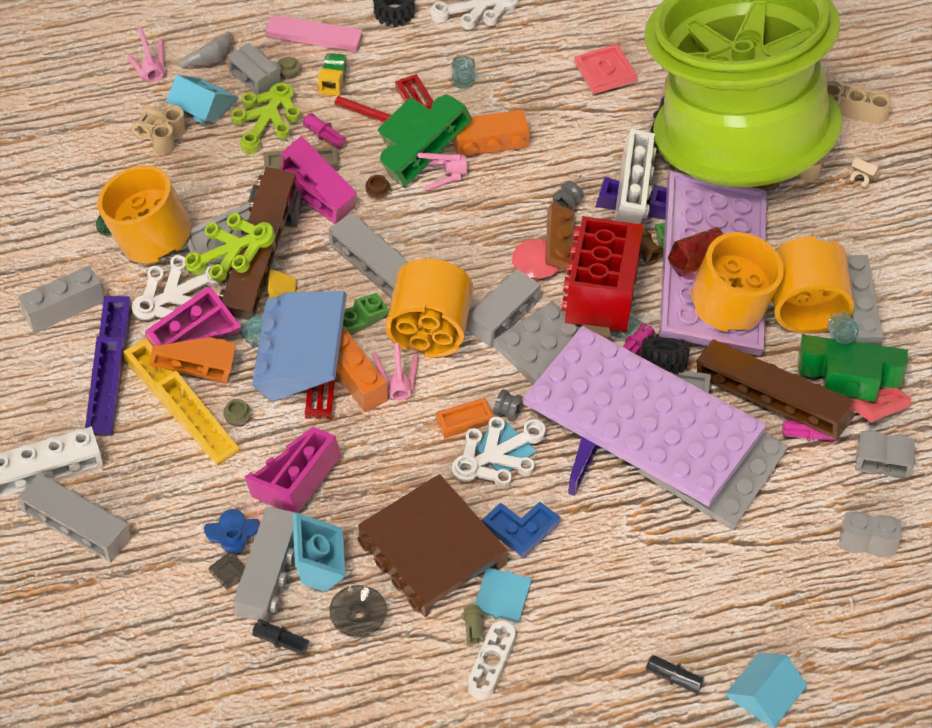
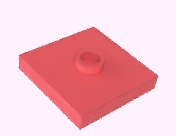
[574,44,637,94]

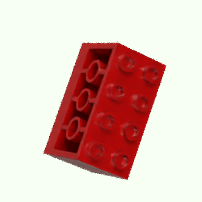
[561,216,644,332]

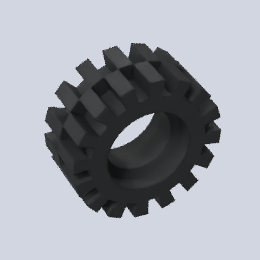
[373,0,415,27]
[640,334,690,374]

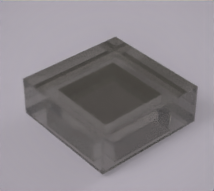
[208,551,245,590]

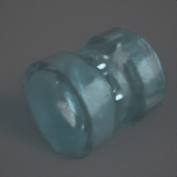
[451,55,475,89]
[827,312,859,344]

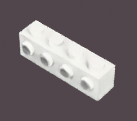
[614,128,656,224]
[0,427,103,498]

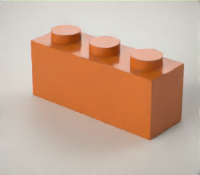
[453,109,530,156]
[336,328,388,413]

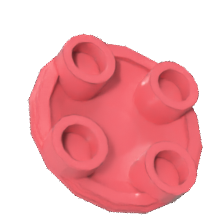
[512,239,561,282]

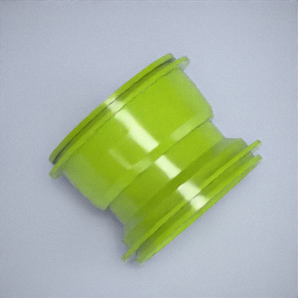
[645,0,842,187]

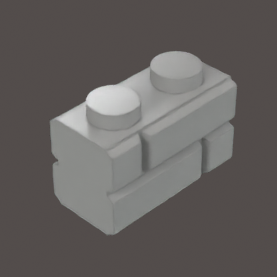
[227,43,281,95]

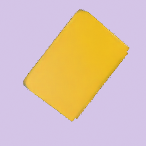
[268,270,296,299]

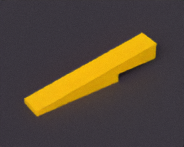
[124,338,239,465]

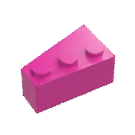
[280,135,357,224]
[144,286,241,346]
[245,427,341,513]

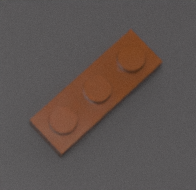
[545,203,574,271]

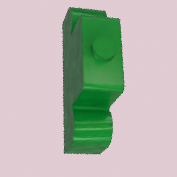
[378,95,473,187]
[797,334,908,402]

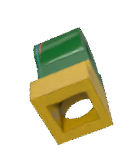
[318,52,347,96]

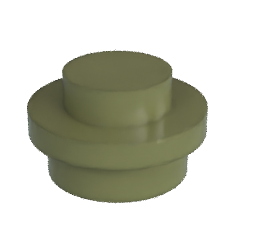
[277,57,300,79]
[224,399,251,425]

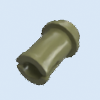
[461,605,485,644]

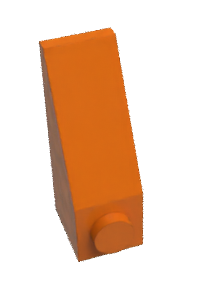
[148,337,236,383]

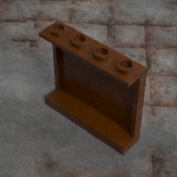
[357,474,507,618]

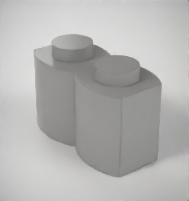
[855,430,915,478]
[839,511,901,557]

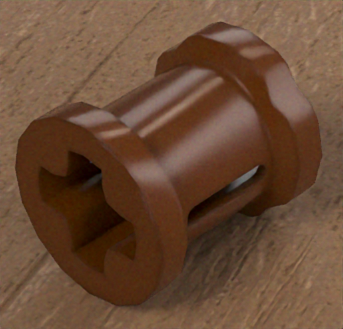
[640,231,664,265]

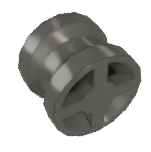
[552,181,584,210]
[493,389,523,421]

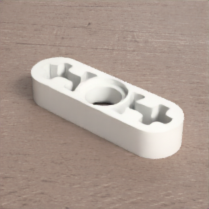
[468,621,515,700]

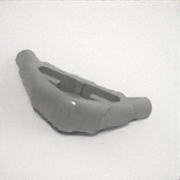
[179,32,233,68]

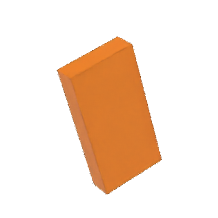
[435,397,494,439]

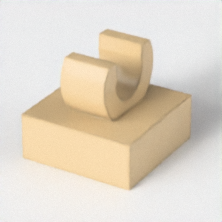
[850,157,880,189]

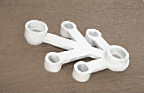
[431,0,518,29]
[132,255,223,321]
[452,417,545,488]

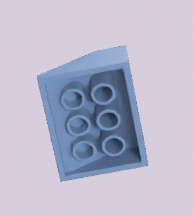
[252,291,347,402]

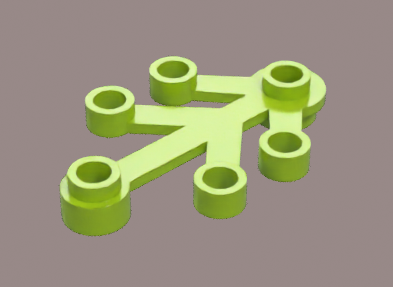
[231,83,300,155]
[185,213,275,282]

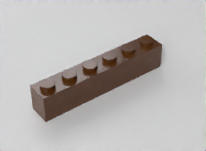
[219,167,298,321]
[696,339,854,440]

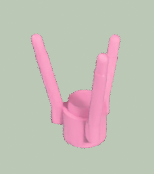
[127,26,166,82]
[417,153,467,191]
[372,343,418,400]

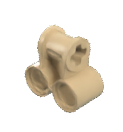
[131,105,186,155]

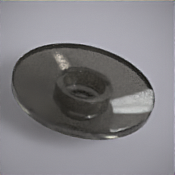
[329,585,387,637]

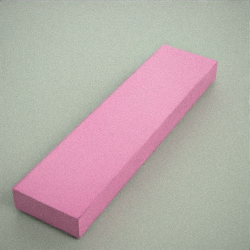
[265,15,362,52]

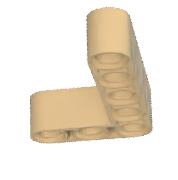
[799,81,891,182]

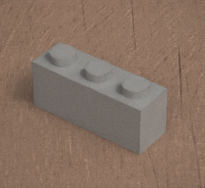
[18,265,104,333]
[467,269,541,347]

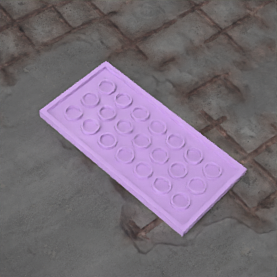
[659,171,766,356]
[523,326,767,507]

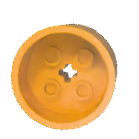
[97,165,192,264]
[690,232,784,332]
[773,236,854,334]
[385,259,474,357]

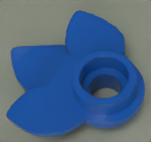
[204,509,260,554]

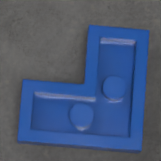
[482,501,561,558]

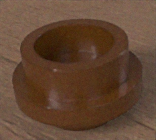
[365,174,390,198]

